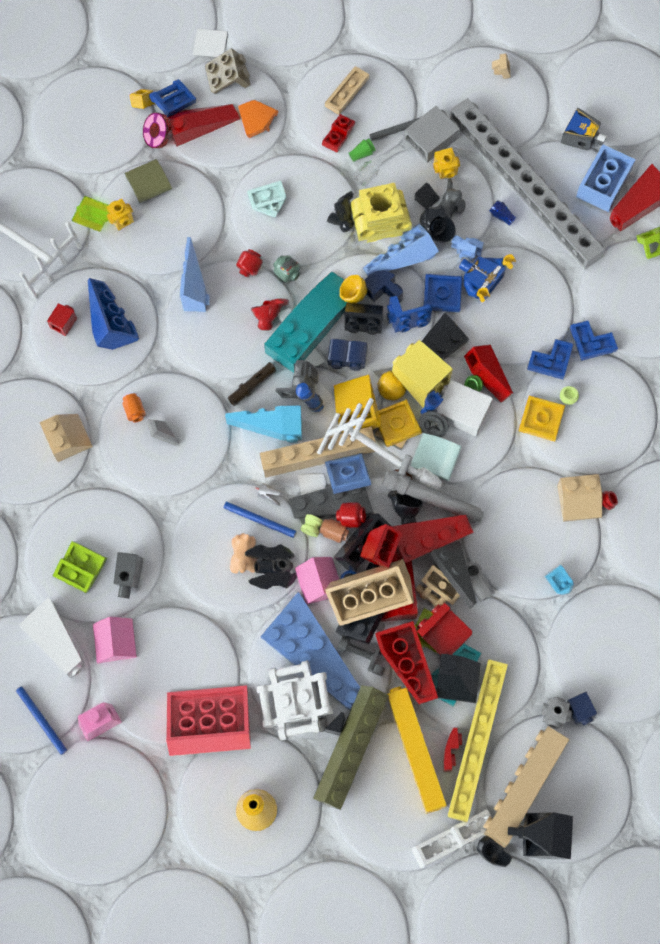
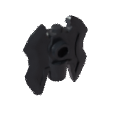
[245,544,297,590]

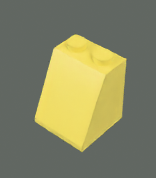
[392,340,453,408]

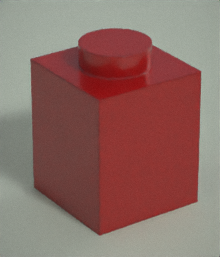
[47,303,77,336]

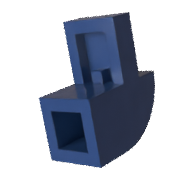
[365,271,403,303]

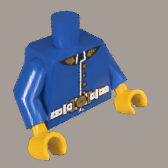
[459,254,516,302]

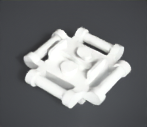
[257,660,333,740]

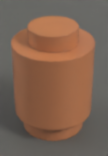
[319,519,350,543]

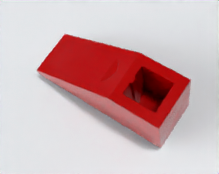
[464,344,513,402]

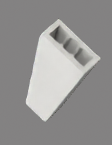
[19,598,85,678]

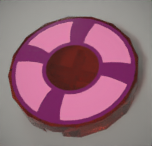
[143,112,171,149]

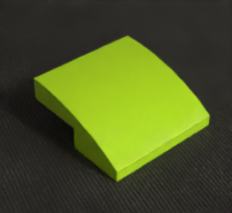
[52,541,107,593]

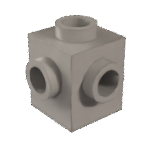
[541,697,572,728]

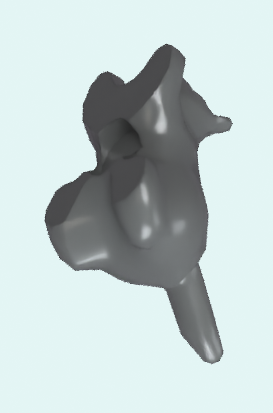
[429,178,466,218]

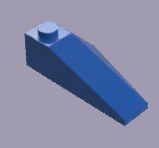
[87,278,139,350]

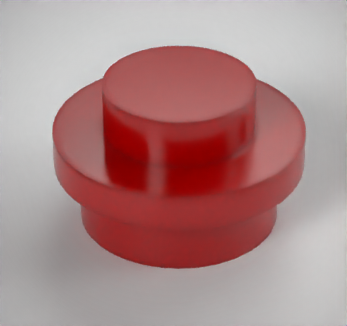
[602,491,618,510]

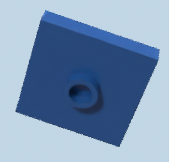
[423,274,462,312]

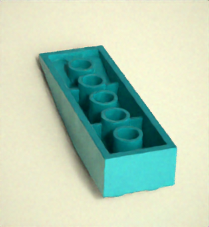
[264,271,348,373]

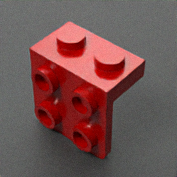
[417,603,472,656]

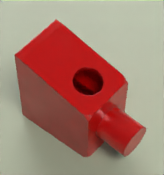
[361,524,403,568]

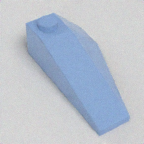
[363,223,439,276]
[180,237,210,312]

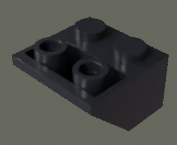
[344,303,383,335]

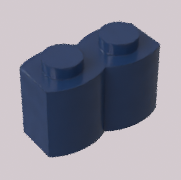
[328,339,368,371]

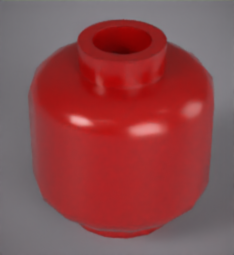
[236,249,263,277]
[336,502,366,528]

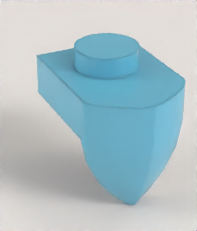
[544,565,574,595]

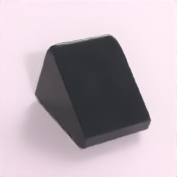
[414,182,440,210]
[325,712,345,736]

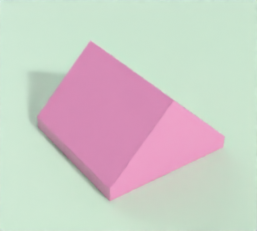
[295,557,339,605]
[93,617,137,664]

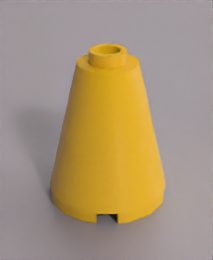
[236,789,277,831]

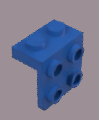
[386,296,432,333]

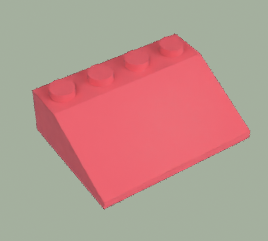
[166,685,251,756]

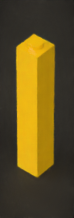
[387,686,447,814]

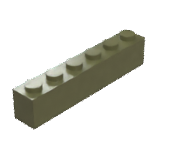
[313,685,389,810]

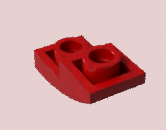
[322,114,355,152]
[443,728,462,772]

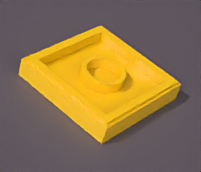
[518,395,565,442]
[378,399,422,447]

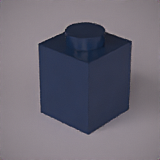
[566,692,597,726]

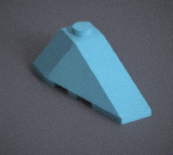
[225,406,302,443]

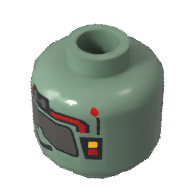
[273,255,301,282]

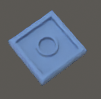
[325,453,371,494]

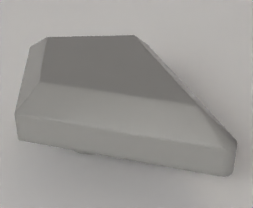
[147,419,179,446]

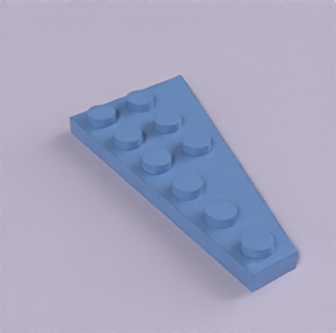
[260,592,360,710]

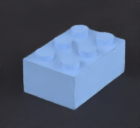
[576,145,636,212]

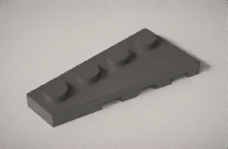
[289,486,373,519]

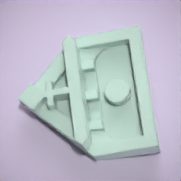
[247,181,287,218]

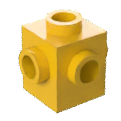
[433,147,460,179]
[106,198,134,231]

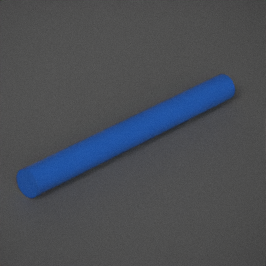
[223,501,297,538]
[16,686,67,755]

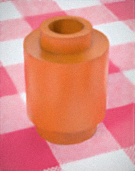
[122,393,146,423]

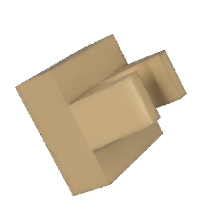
[492,53,511,79]

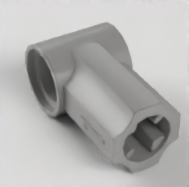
[467,562,495,602]

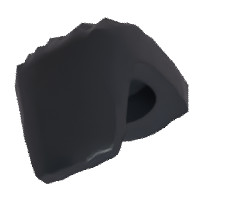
[476,836,512,867]

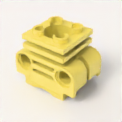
[350,183,412,243]

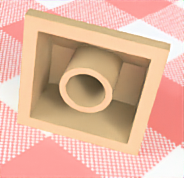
[39,414,93,462]
[557,474,602,522]

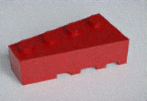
[391,515,474,563]

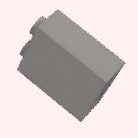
[404,106,460,163]

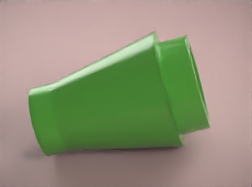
[348,138,376,162]

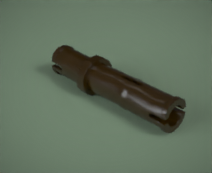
[227,362,276,406]

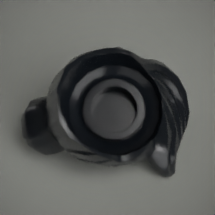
[326,191,354,232]
[420,205,456,243]
[388,490,423,525]

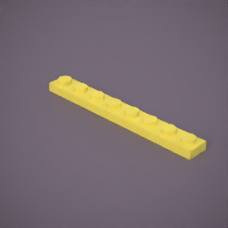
[447,659,508,823]

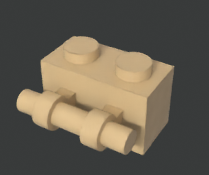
[415,564,460,608]

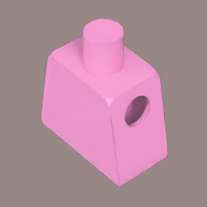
[78,702,122,741]

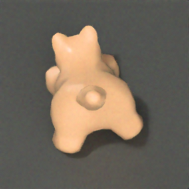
[230,533,257,574]

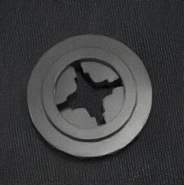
[419,410,449,437]

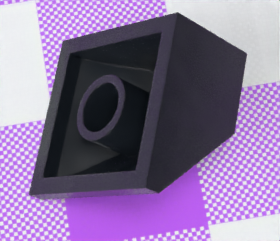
[436,654,481,704]

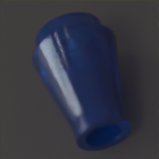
[489,200,516,226]

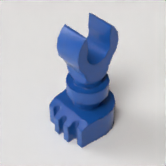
[420,391,444,414]

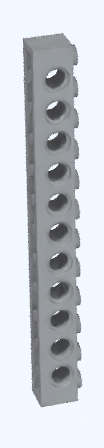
[450,98,605,269]

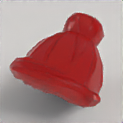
[251,298,289,331]

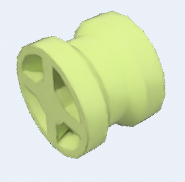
[300,514,323,537]

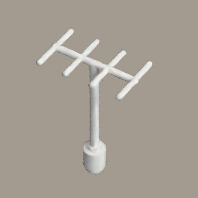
[0,222,82,298]
[317,398,442,490]

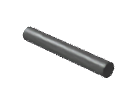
[369,118,419,141]

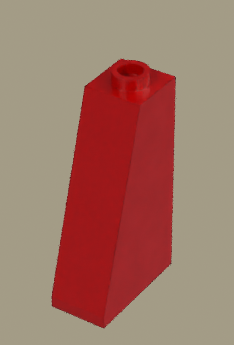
[610,164,660,232]

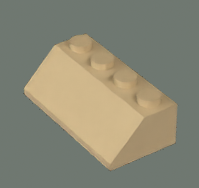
[325,559,414,626]

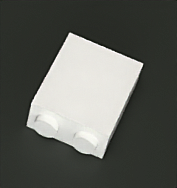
[433,380,493,437]

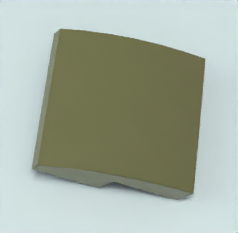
[124,159,172,203]

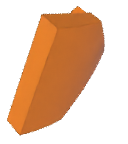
[238,100,278,138]

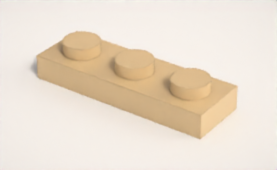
[325,66,369,115]

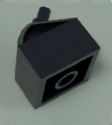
[508,812,573,859]

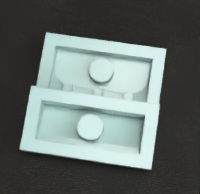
[411,433,462,481]

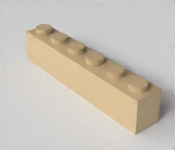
[260,427,375,478]
[483,726,569,848]

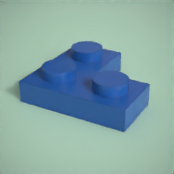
[570,320,618,361]
[527,339,573,380]

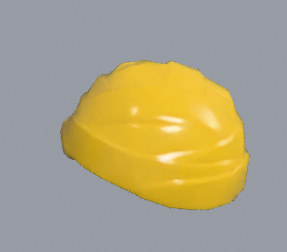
[340,275,367,303]
[377,370,407,401]

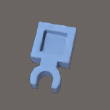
[451,235,484,257]
[457,241,477,261]

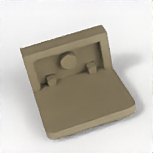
[205,48,251,94]

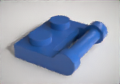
[149,79,196,117]

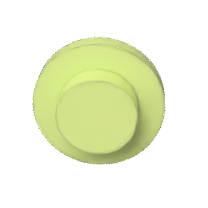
[560,386,579,405]

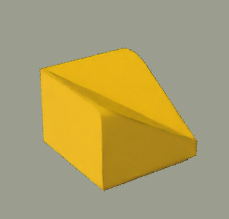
[129,89,155,109]

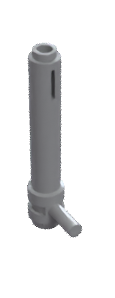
[382,454,484,523]

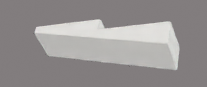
[411,809,491,868]

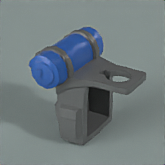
[275,360,324,412]

